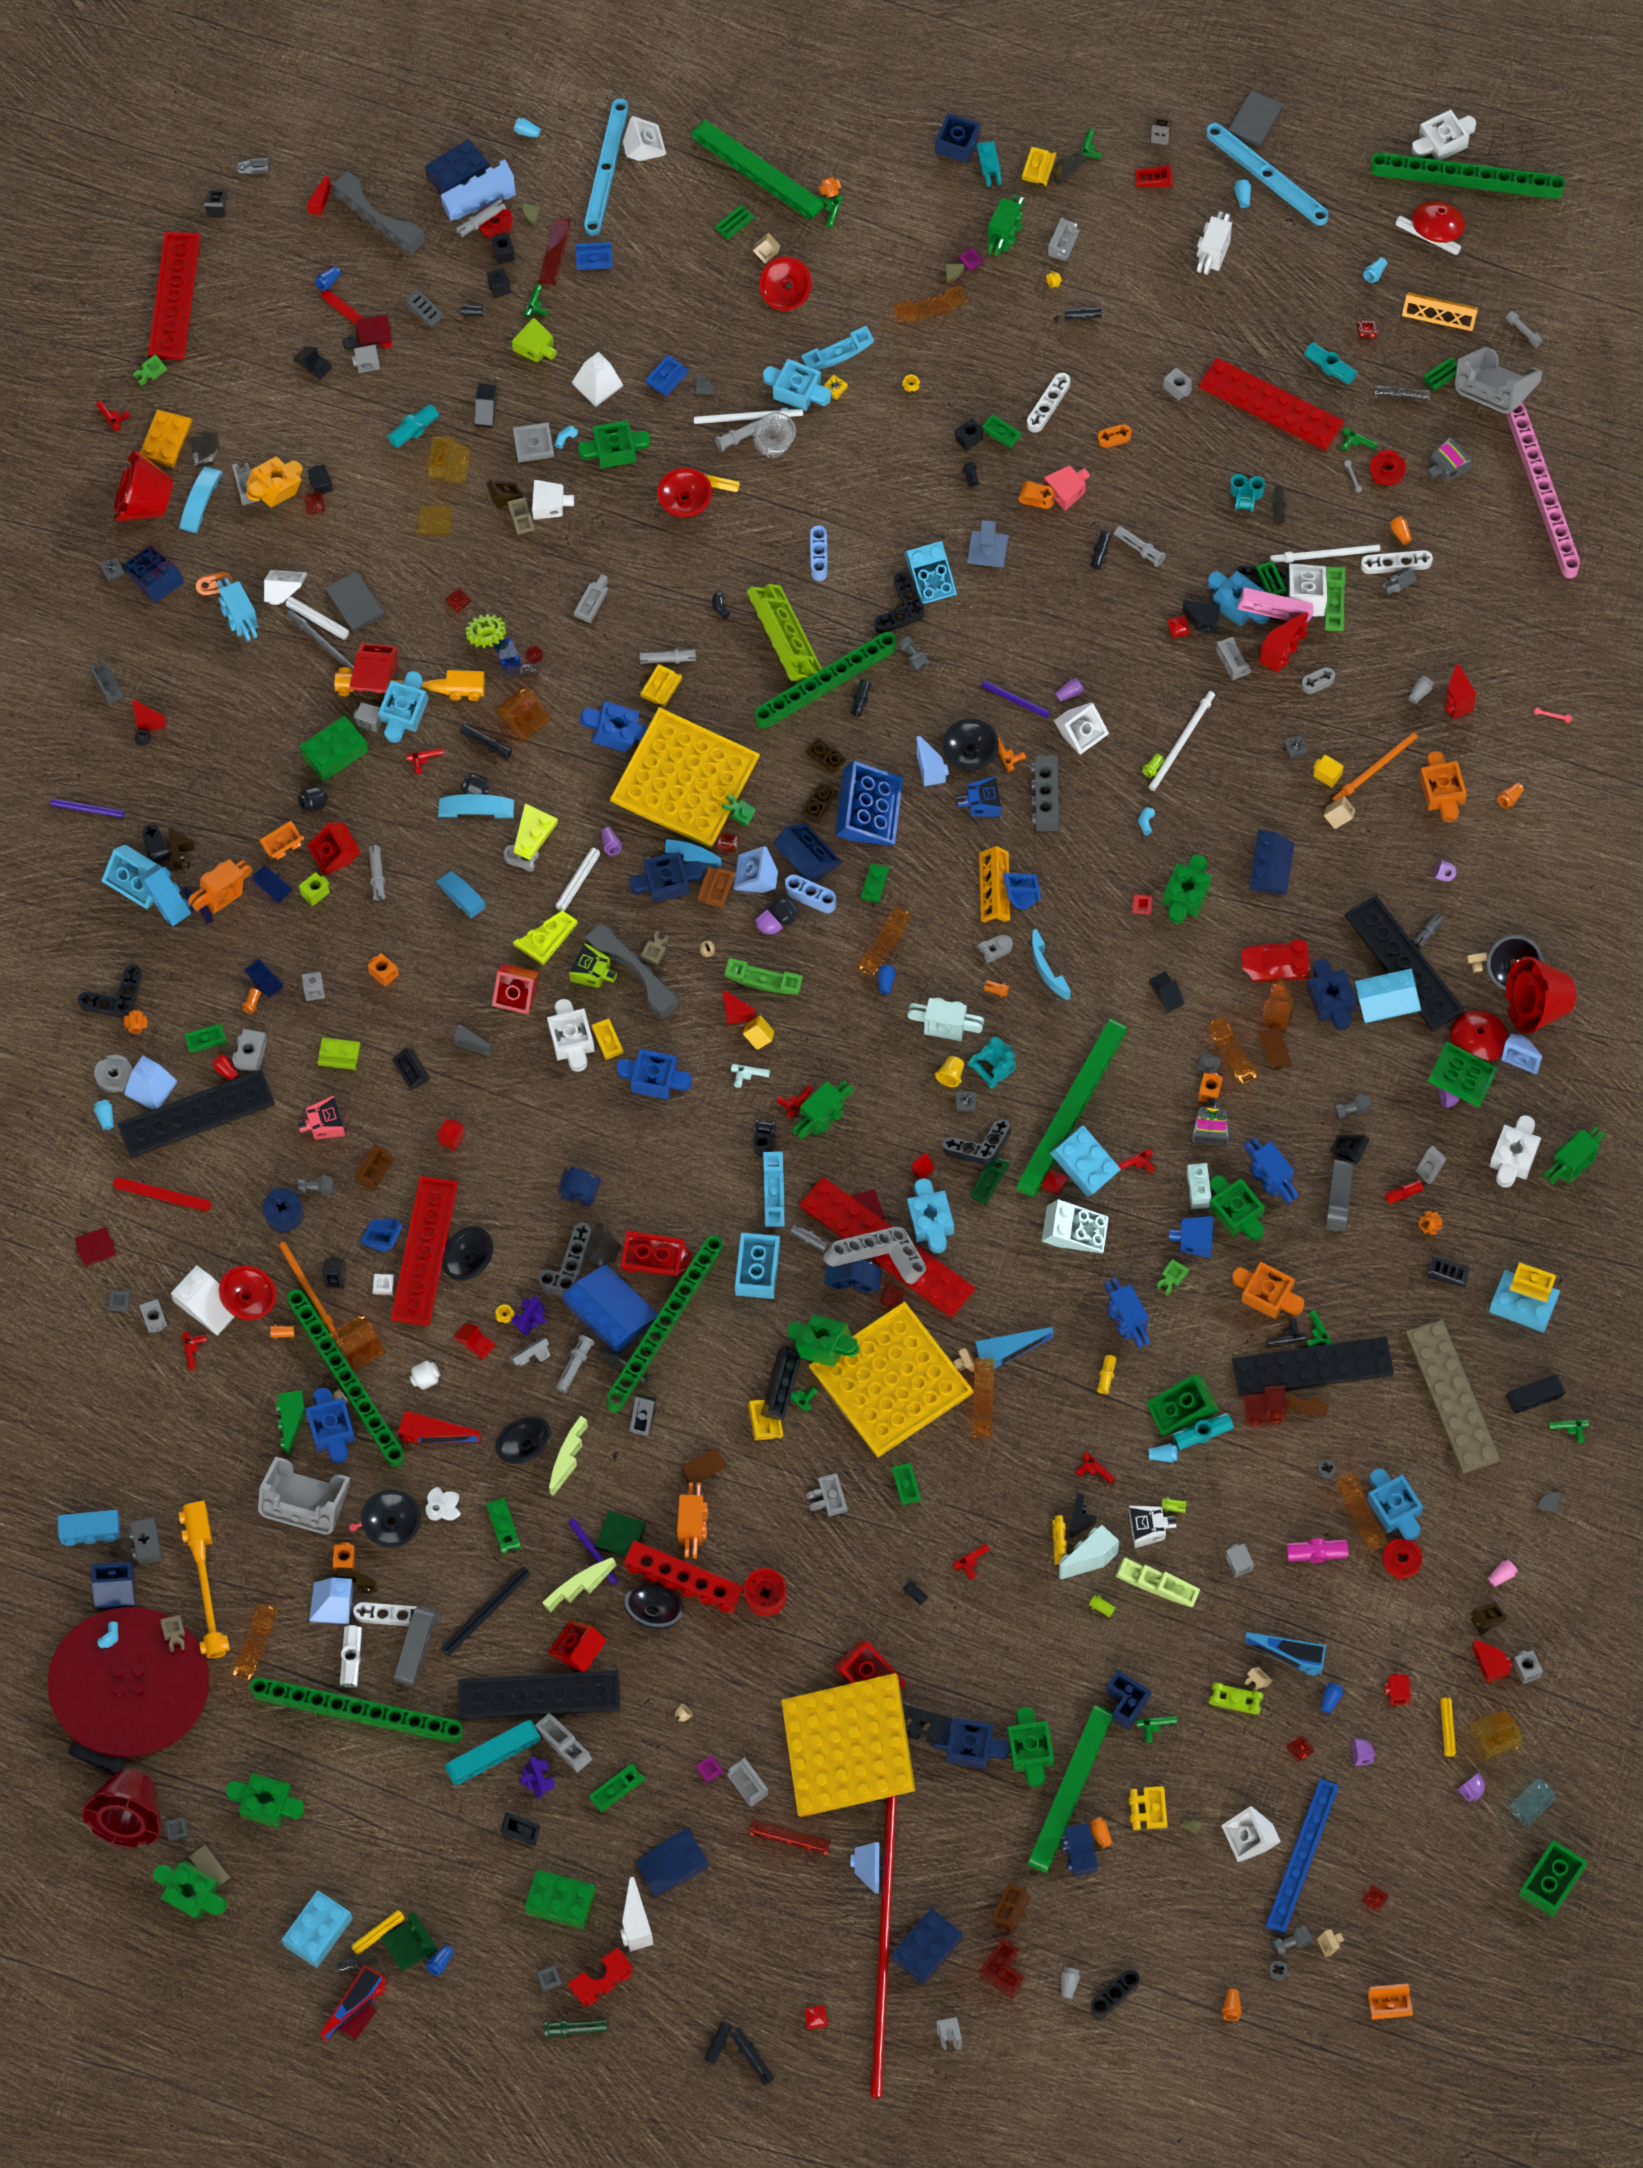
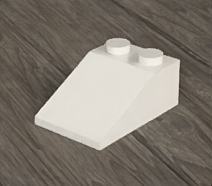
[1287,563,1327,616]
[171,1265,235,1336]
[620,1877,653,1952]

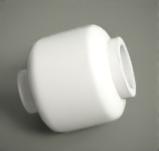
[410,1361,440,1390]

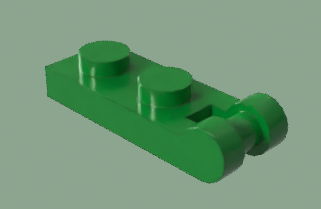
[486,1497,521,1554]
[589,1763,646,1813]

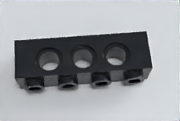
[902,1704,952,1745]

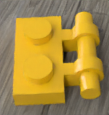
[1052,1515,1067,1564]
[1128,1786,1168,1830]

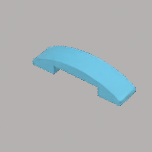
[801,326,874,370]
[179,466,222,534]
[438,794,514,818]
[1032,929,1071,1000]
[763,1152,785,1227]

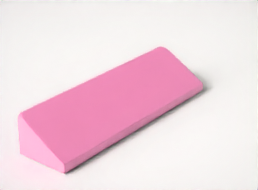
[1237,588,1314,621]

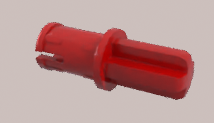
[1385,1179,1424,1204]

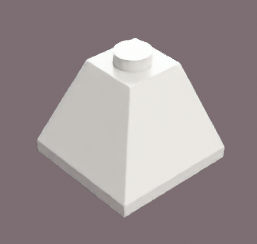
[623,116,666,161]
[572,352,623,407]
[264,570,307,605]
[1054,703,1109,755]
[1222,1807,1281,1862]

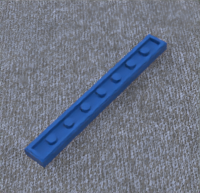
[1265,1778,1339,1935]

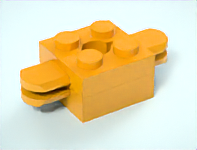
[246,456,303,508]

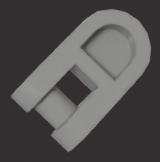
[503,845,539,872]
[977,934,1013,963]

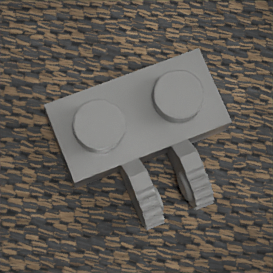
[806,1473,848,1517]

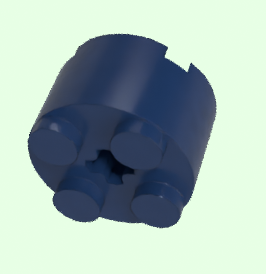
[557,1167,601,1207]
[262,1188,304,1233]

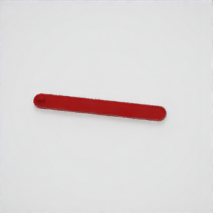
[321,290,392,349]
[113,1178,211,1211]

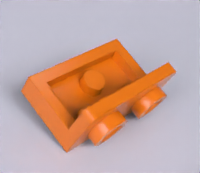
[259,821,305,860]
[1368,1983,1413,2020]

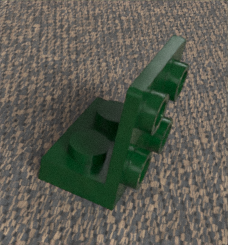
[381,1911,437,1972]

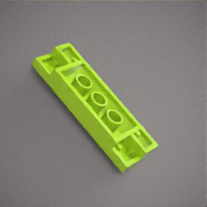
[747,584,822,684]

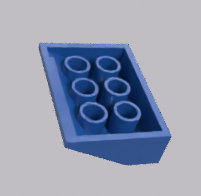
[835,761,903,846]
[562,1264,658,1355]

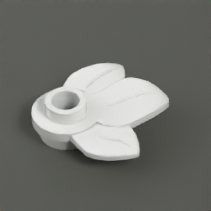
[425,1487,461,1520]

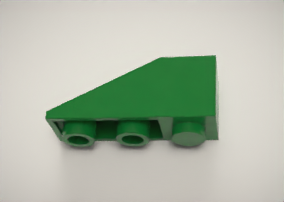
[276,1390,306,1455]

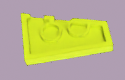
[514,804,558,860]
[513,911,578,965]

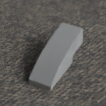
[534,1714,592,1773]

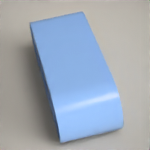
[810,525,828,581]
[785,875,836,913]

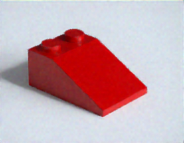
[833,1640,907,1691]

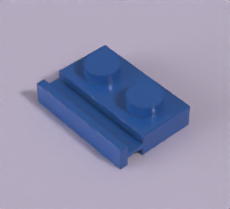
[575,242,612,270]
[645,355,689,397]

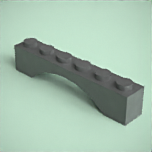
[333,171,426,255]
[585,923,678,1021]

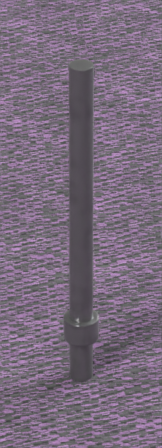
[287,610,354,670]

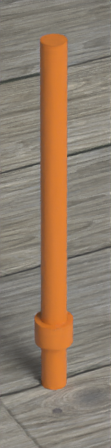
[1332,732,1418,802]
[279,1242,339,1339]

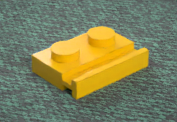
[1022,147,1056,186]
[640,664,682,708]
[1509,1262,1556,1303]
[748,1400,783,1440]

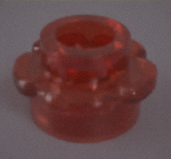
[525,646,543,664]

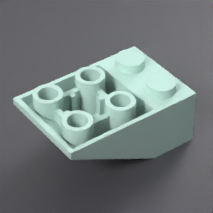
[1042,1200,1108,1253]
[1059,1525,1119,1579]

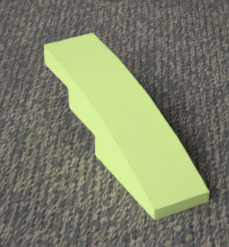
[549,1416,588,1496]
[542,1558,617,1612]
[1115,1558,1200,1608]

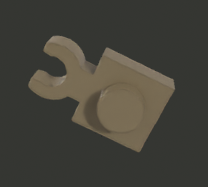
[640,931,669,966]
[160,1615,185,1652]

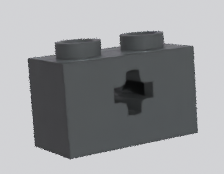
[128,1518,163,1565]

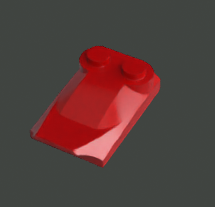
[1241,939,1310,982]
[620,1231,692,1277]

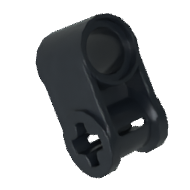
[142,824,170,862]
[753,1118,776,1157]

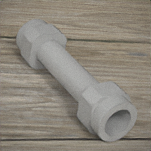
[1505,311,1543,348]

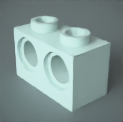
[1187,1163,1211,1209]

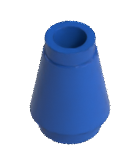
[315,266,341,291]
[877,965,896,994]
[1319,1682,1344,1714]
[425,1945,454,1976]

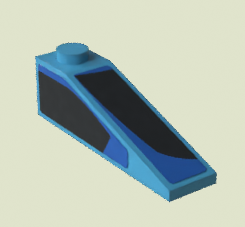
[975,1327,1053,1371]
[1245,1632,1326,1675]

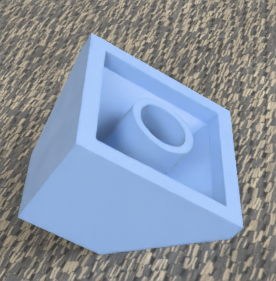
[916,736,949,786]
[733,846,778,893]
[1501,1033,1542,1075]
[124,1056,177,1110]
[309,1578,354,1625]
[851,1842,879,1893]

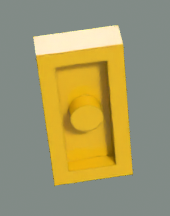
[591,1018,624,1060]

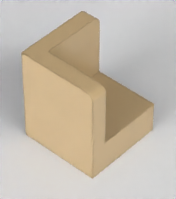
[753,232,780,263]
[1324,796,1355,829]

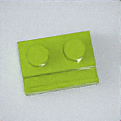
[317,1037,360,1070]

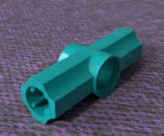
[1304,342,1357,385]
[387,404,439,448]
[1172,1413,1234,1451]

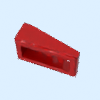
[1135,165,1173,187]
[307,176,331,216]

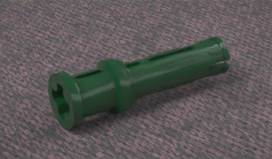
[544,2019,607,2039]

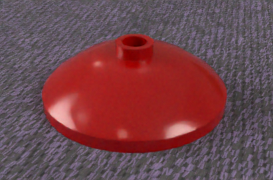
[1412,201,1465,243]
[759,256,812,311]
[657,468,712,518]
[1450,1010,1508,1063]
[218,1266,277,1321]

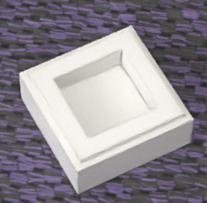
[372,1274,394,1295]

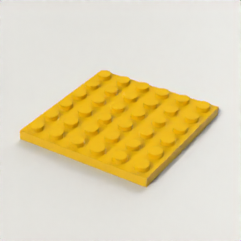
[610,707,760,849]
[809,1302,974,1458]
[781,1673,915,1817]

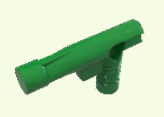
[1078,128,1102,162]
[820,194,843,228]
[524,284,548,318]
[1341,428,1378,451]
[1306,1310,1333,1347]
[790,1387,818,1413]
[1548,1419,1589,1444]
[1136,1716,1177,1743]

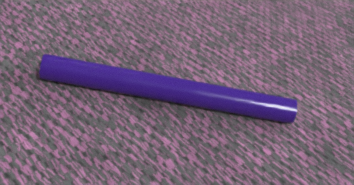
[981,680,1050,718]
[50,798,125,818]
[568,1519,619,1585]

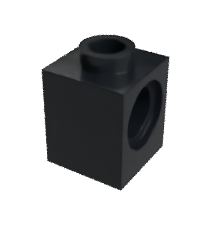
[491,233,515,265]
[487,267,511,299]
[955,418,984,451]
[307,465,333,497]

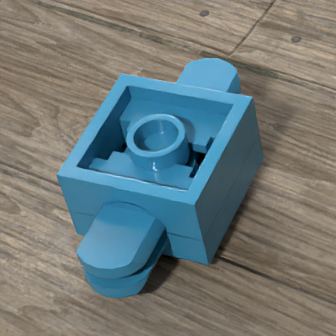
[1208,571,1269,627]
[1367,1469,1423,1541]

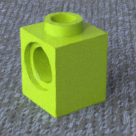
[299,872,330,906]

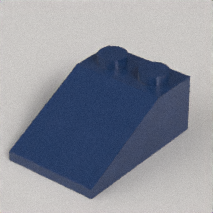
[635,1828,708,1897]

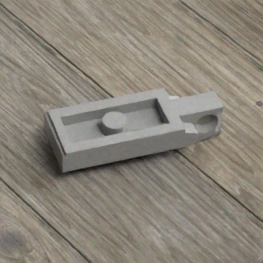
[574,574,609,623]

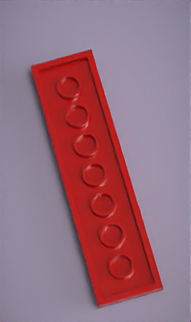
[148,231,201,360]
[1199,357,1344,451]
[391,1176,458,1327]

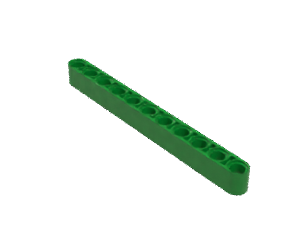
[1370,153,1565,199]
[1016,1018,1128,1198]
[606,1235,723,1413]
[287,1289,404,1468]
[250,1678,464,1743]

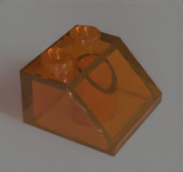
[495,687,551,742]

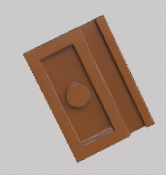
[697,865,736,908]

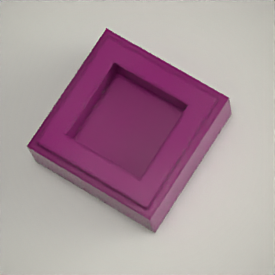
[958,247,983,272]
[695,1755,723,1784]

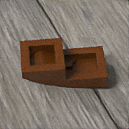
[1286,1393,1329,1416]

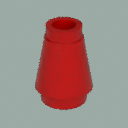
[212,1054,240,1081]

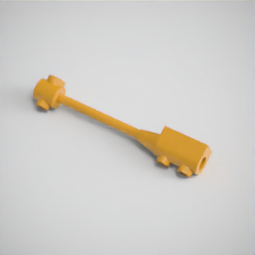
[335,667,485,701]
[179,1501,230,1658]

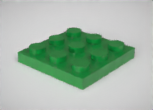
[1427,1042,1498,1107]

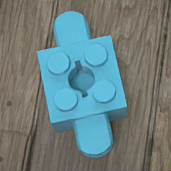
[763,359,831,411]
[216,577,258,642]
[378,671,429,743]
[907,1179,954,1253]

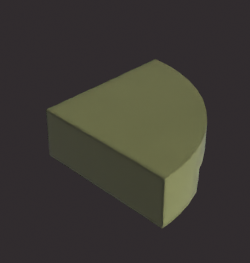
[523,203,541,225]
[946,264,964,283]
[1179,1818,1201,1835]

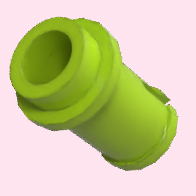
[1143,753,1164,778]
[1161,1497,1186,1513]
[1089,1595,1116,1618]

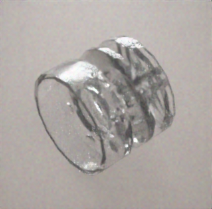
[753,412,796,457]

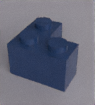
[824,1260,882,1294]
[1106,1670,1152,1731]
[1061,1822,1098,1877]

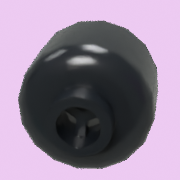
[461,773,490,795]
[298,785,328,812]
[770,898,798,926]

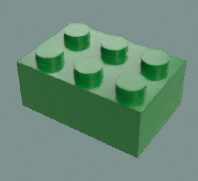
[299,715,368,782]
[1519,1840,1588,1918]
[525,1869,596,1930]

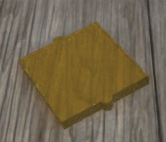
[417,506,453,535]

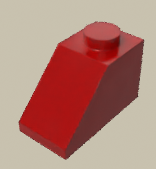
[1472,1640,1512,1683]

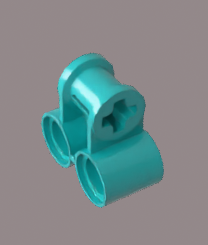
[1230,474,1265,512]

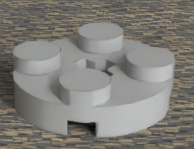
[94,1055,133,1093]

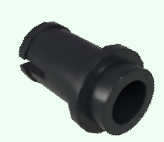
[461,303,483,317]
[963,462,979,487]
[903,1581,928,1606]

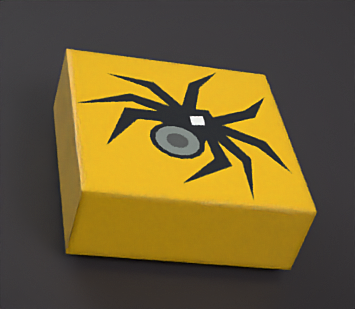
[824,375,848,400]

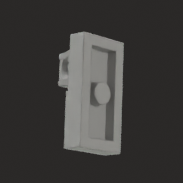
[1416,1146,1446,1184]
[509,1337,550,1366]

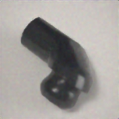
[712,592,731,619]

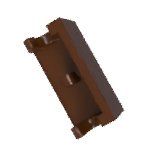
[1258,1026,1293,1071]
[354,1143,394,1191]
[680,1448,727,1485]
[991,1883,1030,1934]

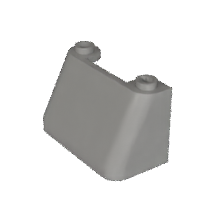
[1455,347,1542,414]
[258,1457,350,1535]

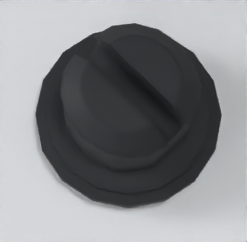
[342,334,357,350]
[135,729,151,746]

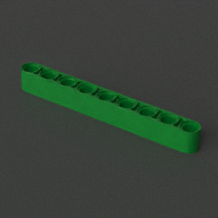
[691,120,824,220]
[755,632,896,729]
[1028,1705,1113,1873]

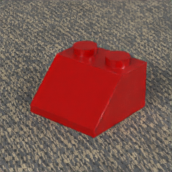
[1444,664,1477,720]
[307,822,361,875]
[492,964,539,1014]
[548,1620,606,1672]

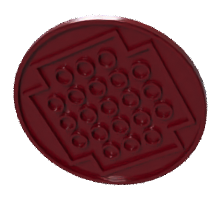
[48,1607,209,1758]

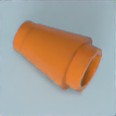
[1390,516,1412,545]
[1497,783,1524,809]
[1089,1817,1113,1849]
[1221,1989,1242,2021]

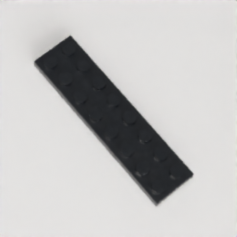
[1345,895,1464,1032]
[117,1069,275,1159]
[1232,1336,1394,1397]
[458,1670,620,1720]

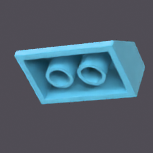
[101,845,171,909]
[1355,969,1421,1024]

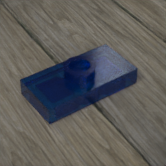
[244,959,283,998]

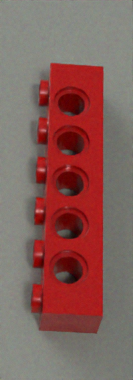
[624,1541,744,1613]

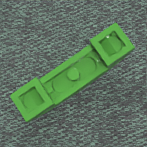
[1325,567,1345,631]
[724,958,803,994]

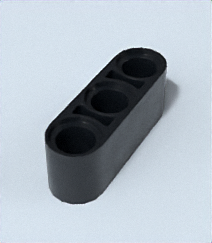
[1506,1375,1566,1414]
[68,1740,128,1775]
[1090,1969,1140,2020]

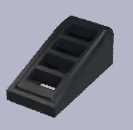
[1427,1256,1470,1287]

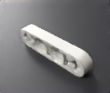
[1027,373,1070,432]
[1361,550,1433,574]
[354,1602,416,1626]

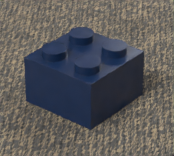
[935,113,981,163]

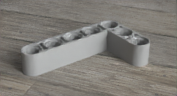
[824,1227,926,1284]

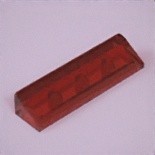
[538,219,571,286]
[749,1820,831,1855]

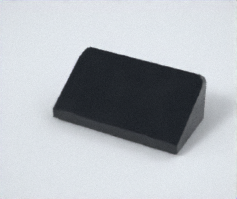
[392,1048,430,1090]

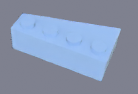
[441,159,516,221]

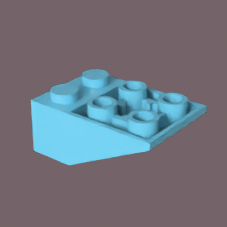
[904,541,957,604]

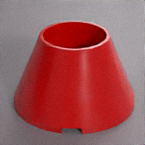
[113,450,173,522]
[1505,956,1576,1033]

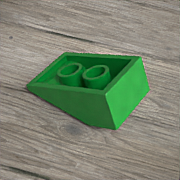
[1146,1373,1220,1437]

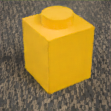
[1313,755,1344,788]

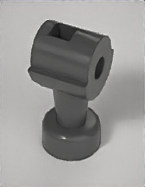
[898,637,929,671]
[1334,1095,1371,1120]
[298,1174,335,1196]
[1272,1926,1313,1956]

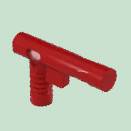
[96,401,130,432]
[406,748,444,774]
[776,1085,813,1119]
[1117,1148,1155,1174]
[182,1332,207,1371]
[1075,1452,1115,1484]
[952,1543,990,1580]

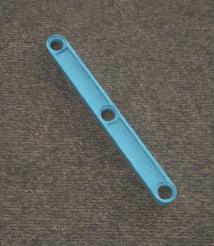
[584,99,628,236]
[1207,123,1328,225]

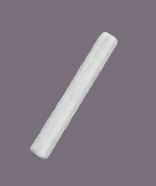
[1396,216,1461,255]
[286,597,349,640]
[556,848,600,911]

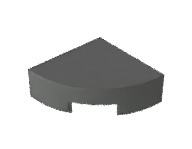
[695,375,714,395]
[1537,1492,1561,1513]

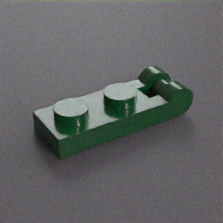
[969,1155,1012,1206]

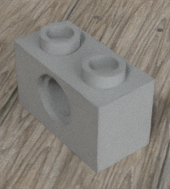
[232,1029,268,1073]

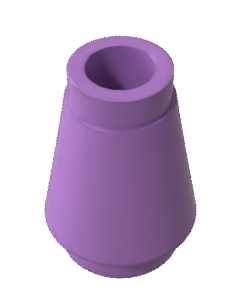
[1055,678,1084,702]
[601,827,622,856]

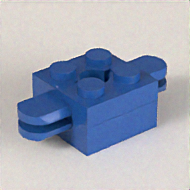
[579,701,648,753]
[617,1049,692,1100]
[1243,1137,1298,1204]
[1104,1277,1150,1349]
[305,1388,355,1463]

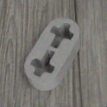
[1302,667,1335,694]

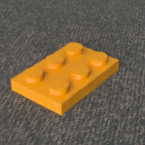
[140,410,192,468]

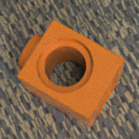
[368,953,399,987]
[1198,1073,1223,1103]
[333,1542,356,1574]

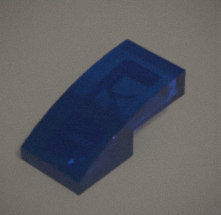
[493,637,521,671]
[250,865,292,904]
[182,888,213,924]

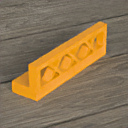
[1402,292,1478,331]
[979,846,1010,923]

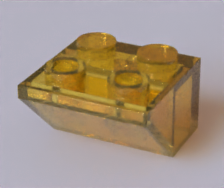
[428,436,471,482]
[1468,1710,1524,1761]

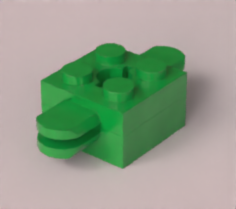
[988,194,1025,257]
[578,420,650,469]
[1163,854,1212,924]
[792,1080,855,1140]
[1544,1126,1606,1185]
[1209,1176,1265,1241]
[787,1314,859,1367]
[1007,1707,1054,1788]
[226,1773,305,1828]
[153,1862,227,1918]

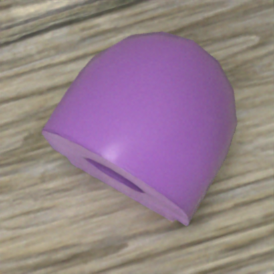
[1433,859,1456,881]
[755,910,783,935]
[1438,1087,1460,1108]
[1351,1739,1375,1766]
[1458,1773,1485,1801]

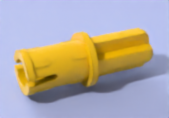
[1097,1355,1116,1394]

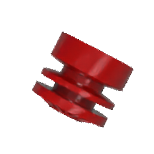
[744,1568,787,1617]

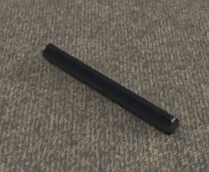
[441,1567,530,1656]

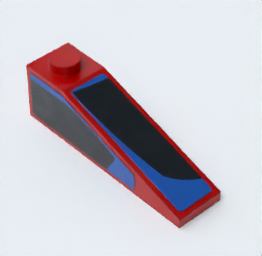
[398,1411,481,1444]
[320,1965,387,2041]

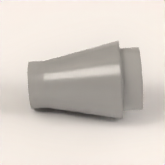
[1408,676,1434,704]
[1061,1967,1081,1999]

